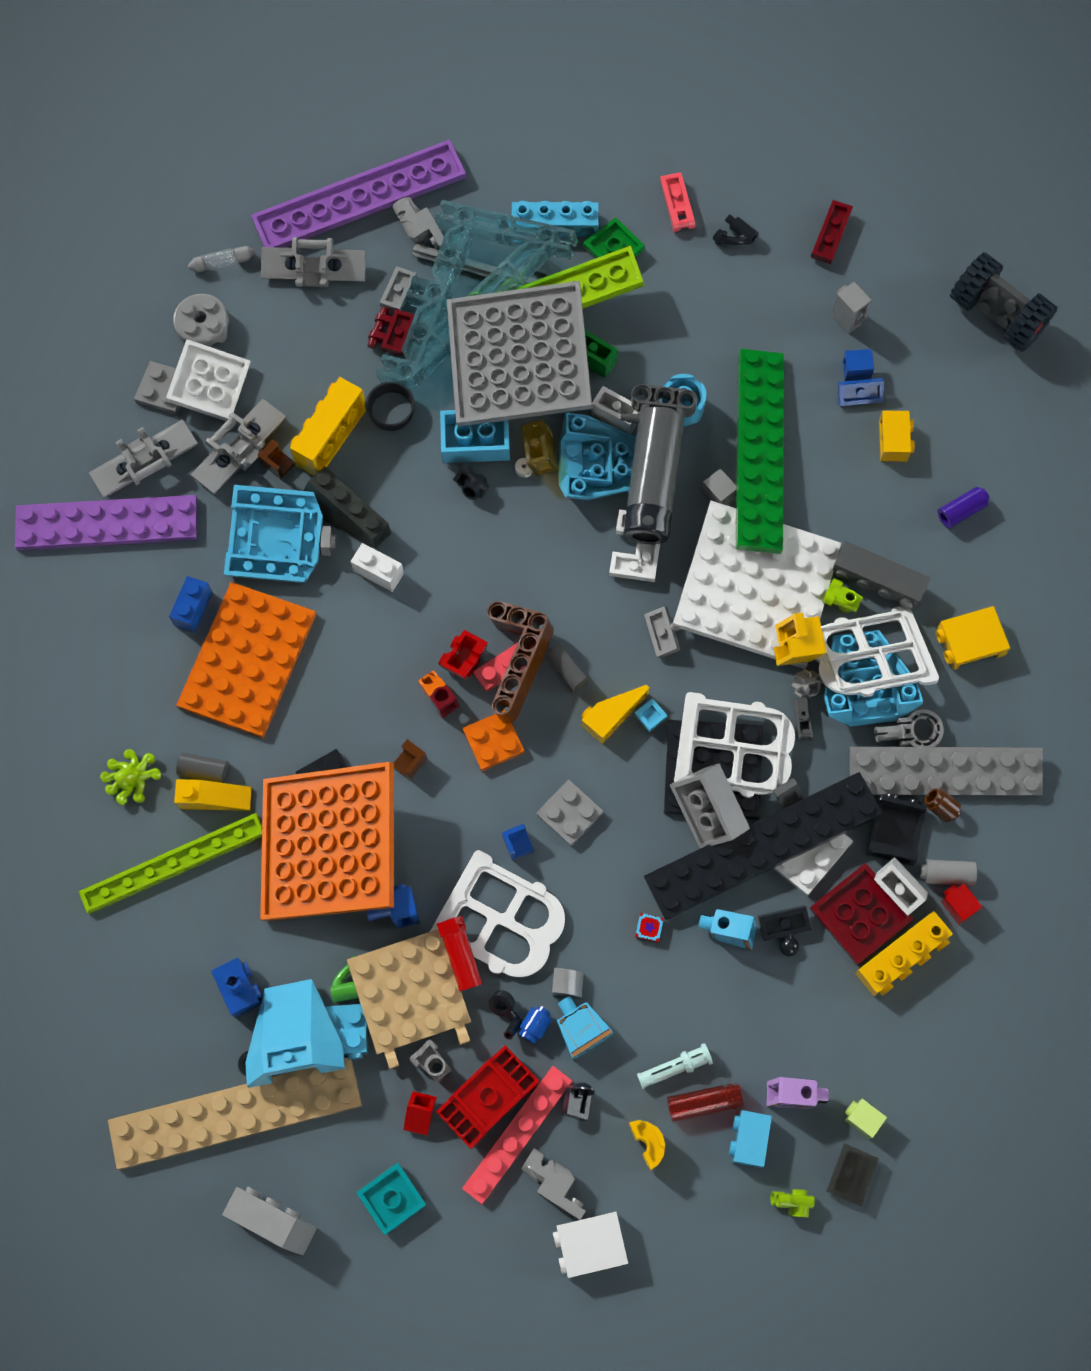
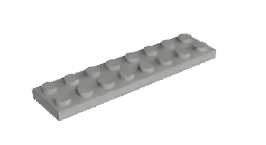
[850,747,1043,795]

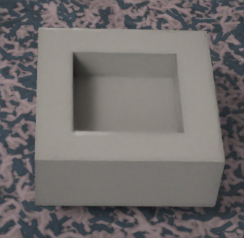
[321,526,336,556]

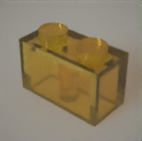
[521,419,558,476]

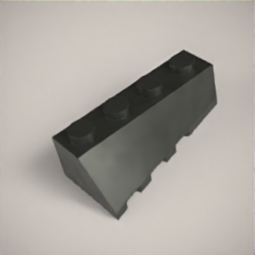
[303,466,391,549]

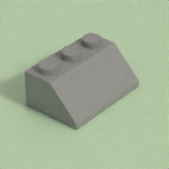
[670,763,750,848]

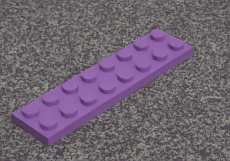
[15,495,198,551]

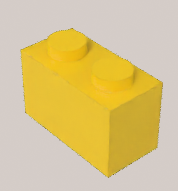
[879,411,915,462]

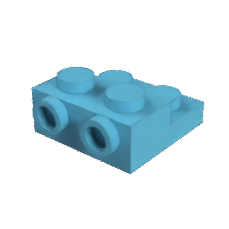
[326,1004,369,1060]

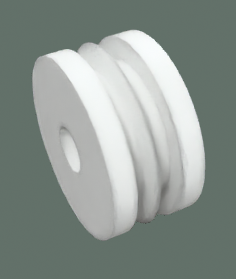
[515,458,533,478]

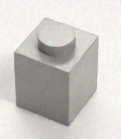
[702,468,736,506]

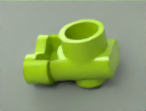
[822,578,863,613]
[770,1189,815,1217]

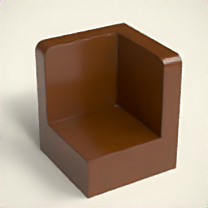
[258,439,295,480]
[393,739,427,780]

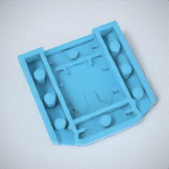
[224,485,323,583]

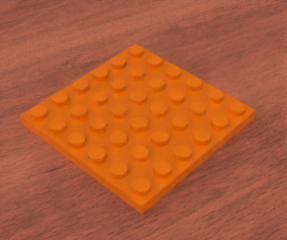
[260,762,394,921]

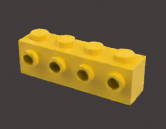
[855,911,953,997]

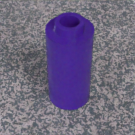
[937,487,990,529]

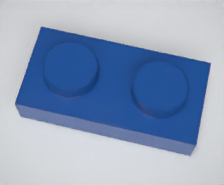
[838,378,884,406]

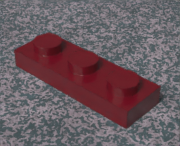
[811,200,853,264]

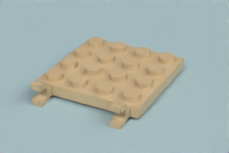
[347,929,471,1069]

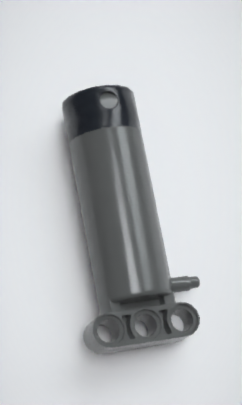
[620,384,697,545]

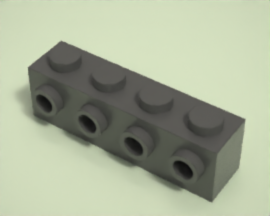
[832,541,931,609]

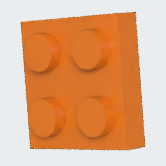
[462,710,525,772]

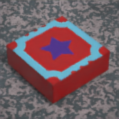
[635,913,664,943]

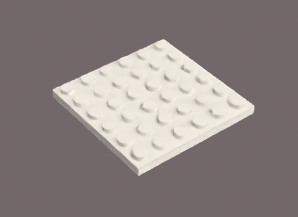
[672,501,841,669]

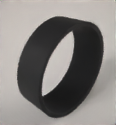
[366,382,415,431]

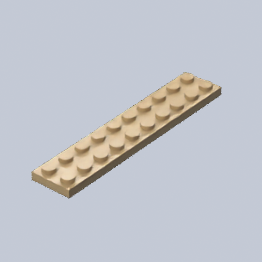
[108,1057,362,1170]

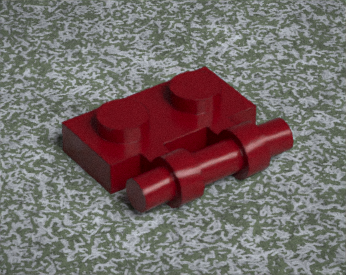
[367,307,417,357]

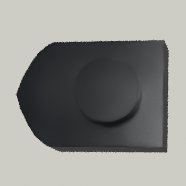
[561,1082,595,1121]

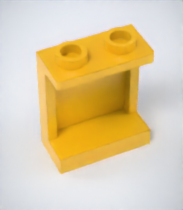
[936,606,1010,670]

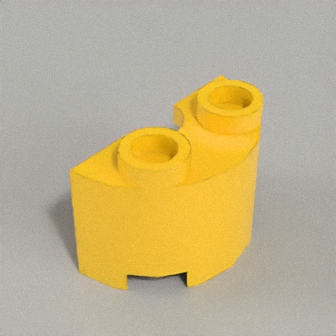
[628,1120,665,1171]

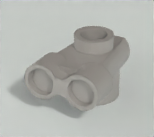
[409,1039,452,1083]

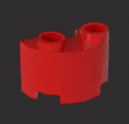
[438,630,488,680]

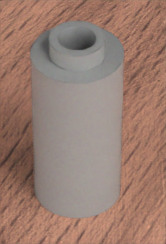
[920,859,977,886]

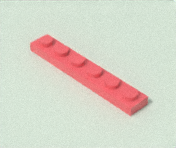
[462,1066,573,1205]

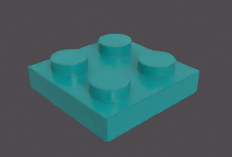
[356,1162,427,1236]

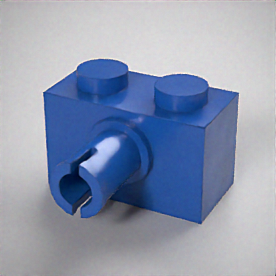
[366,884,420,929]
[211,957,262,1018]

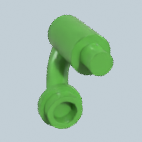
[331,956,359,1003]

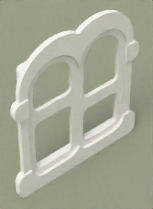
[815,606,939,697]
[674,692,795,798]
[430,850,565,978]

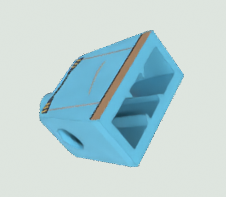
[699,909,758,950]
[557,996,613,1060]

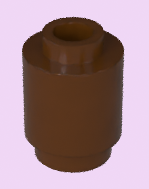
[925,788,961,822]

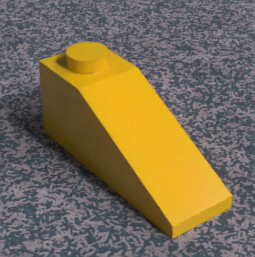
[581,685,650,744]
[174,779,252,811]

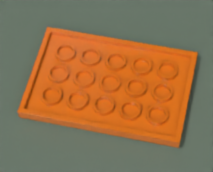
[176,582,316,738]

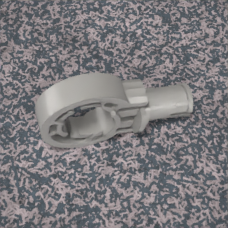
[874,709,944,747]

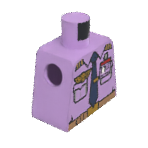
[767,1077,829,1109]

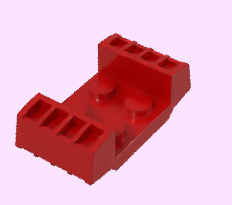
[436,1045,539,1149]

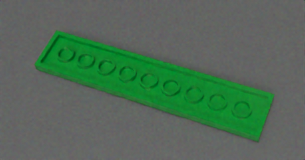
[735,348,784,554]

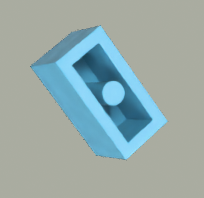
[729,1110,772,1168]

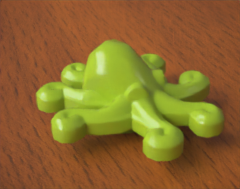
[100,749,162,806]

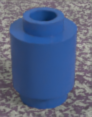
[518,1005,552,1044]

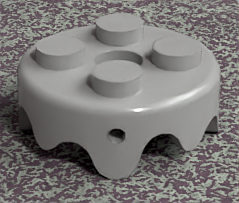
[173,294,230,347]

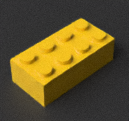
[290,377,366,476]

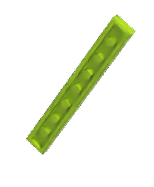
[78,813,262,914]

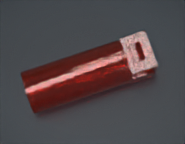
[667,1083,744,1122]

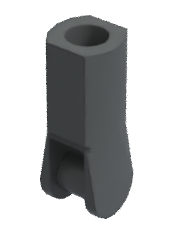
[793,698,813,741]

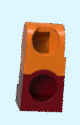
[418,670,459,719]

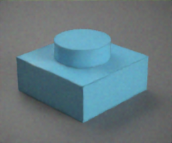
[634,698,667,732]

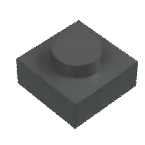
[773,778,804,809]

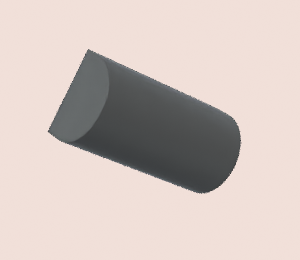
[545,643,588,692]
[176,753,229,783]

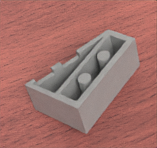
[222,1186,318,1256]

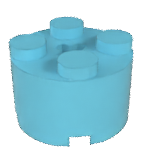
[661,374,706,426]

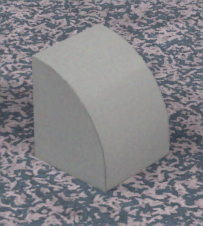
[552,968,584,998]

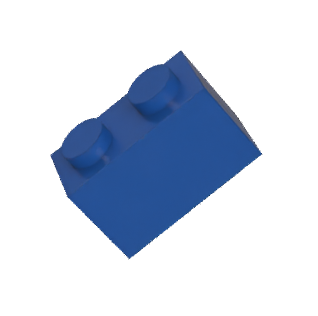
[169,576,213,633]

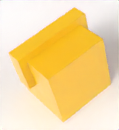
[773,613,827,666]

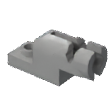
[393,197,451,252]
[522,1148,586,1220]

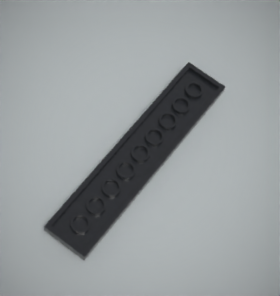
[644,772,882,920]

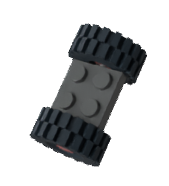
[950,252,1058,352]

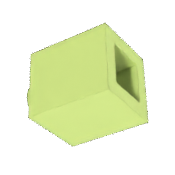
[845,1099,887,1140]

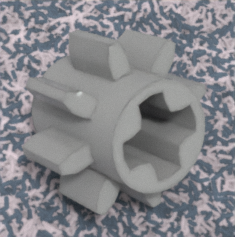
[792,669,822,699]

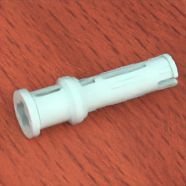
[637,1043,713,1089]

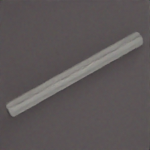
[413,244,537,287]

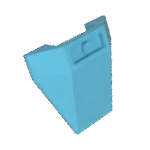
[558,412,636,500]
[824,630,923,727]
[246,979,345,1088]

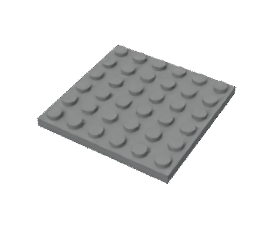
[447,281,593,426]

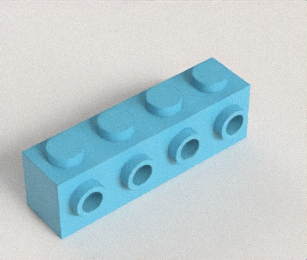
[511,201,598,237]

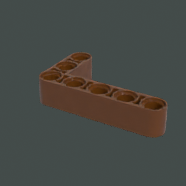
[487,601,554,724]

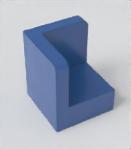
[842,349,874,381]
[502,824,534,860]

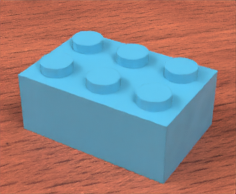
[440,410,510,463]

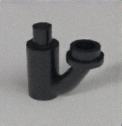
[713,214,759,245]

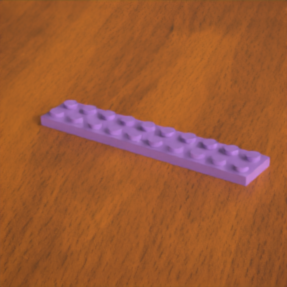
[251,139,466,248]

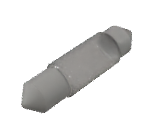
[188,246,256,273]

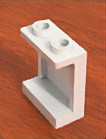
[553,1212,628,1278]

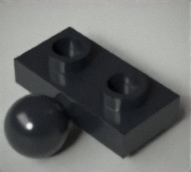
[758,905,811,956]

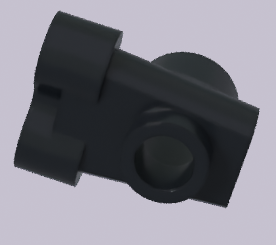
[453,462,490,500]

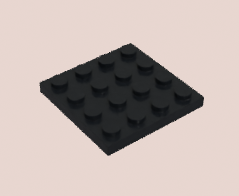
[664,720,763,819]

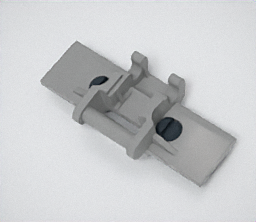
[261,237,366,287]
[191,399,286,495]
[89,419,198,498]

